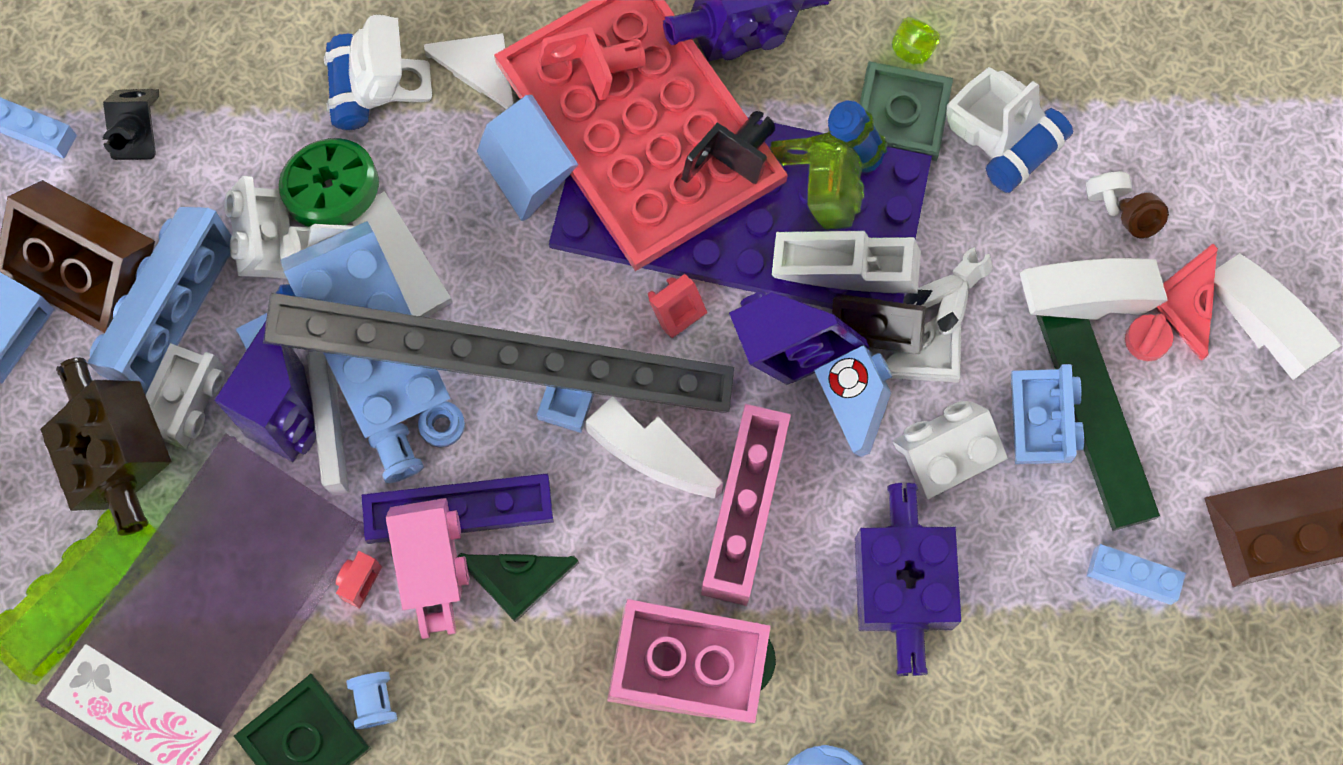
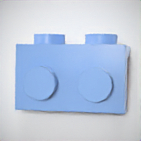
[1011,364,1084,464]

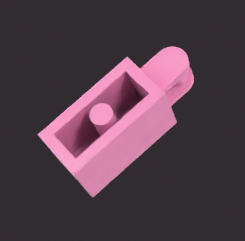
[386,498,469,639]

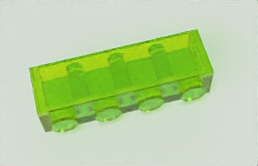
[0,508,176,685]

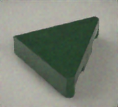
[457,553,579,622]

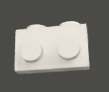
[224,176,290,278]
[146,343,225,449]
[893,401,1008,500]

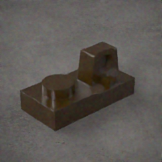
[832,294,926,355]

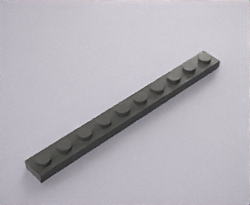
[263,293,734,413]

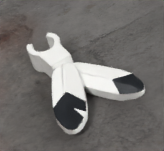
[903,247,993,335]

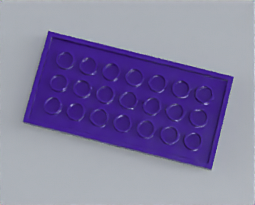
[549,117,932,309]

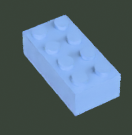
[281,221,451,438]

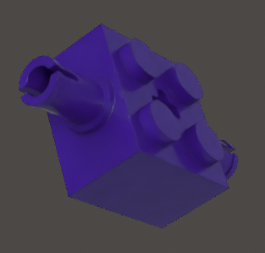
[663,0,831,62]
[855,483,961,676]

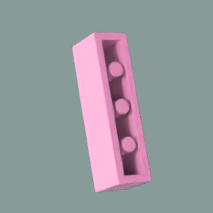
[701,404,791,606]

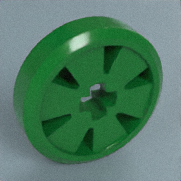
[278,138,379,227]

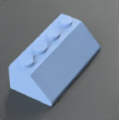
[87,207,231,395]

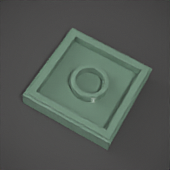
[859,61,953,161]

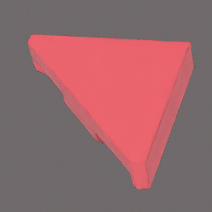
[1155,244,1218,361]

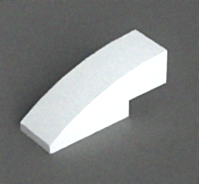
[772,231,921,293]
[1214,253,1342,380]
[1020,258,1168,320]
[585,396,723,498]

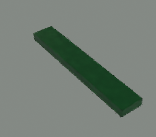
[1036,315,1160,531]

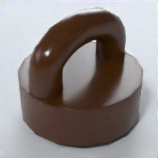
[1118,192,1169,239]

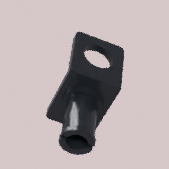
[103,89,159,160]
[681,111,775,184]

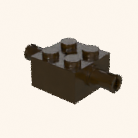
[40,357,172,536]

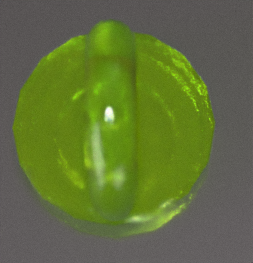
[892,17,941,64]

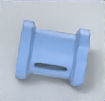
[368,423,424,484]
[346,672,397,730]

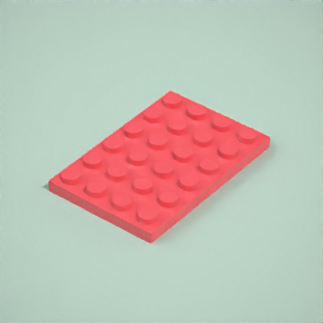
[494,0,788,271]

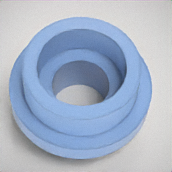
[418,401,465,447]

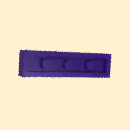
[361,473,554,544]

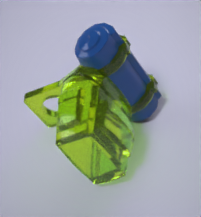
[770,100,888,229]

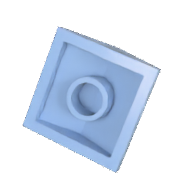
[477,95,579,221]

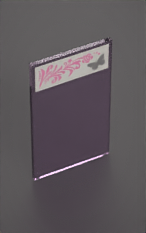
[35,434,364,765]

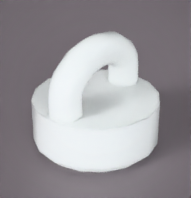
[1085,171,1133,216]

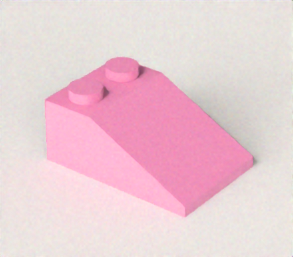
[607,599,771,724]

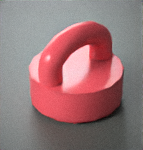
[1125,314,1174,361]

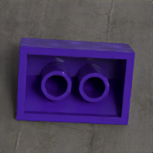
[729,292,870,385]
[214,321,316,462]

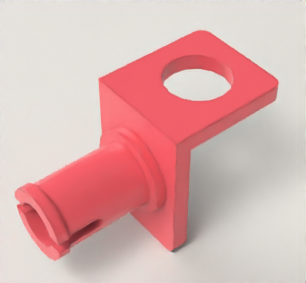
[539,27,646,101]

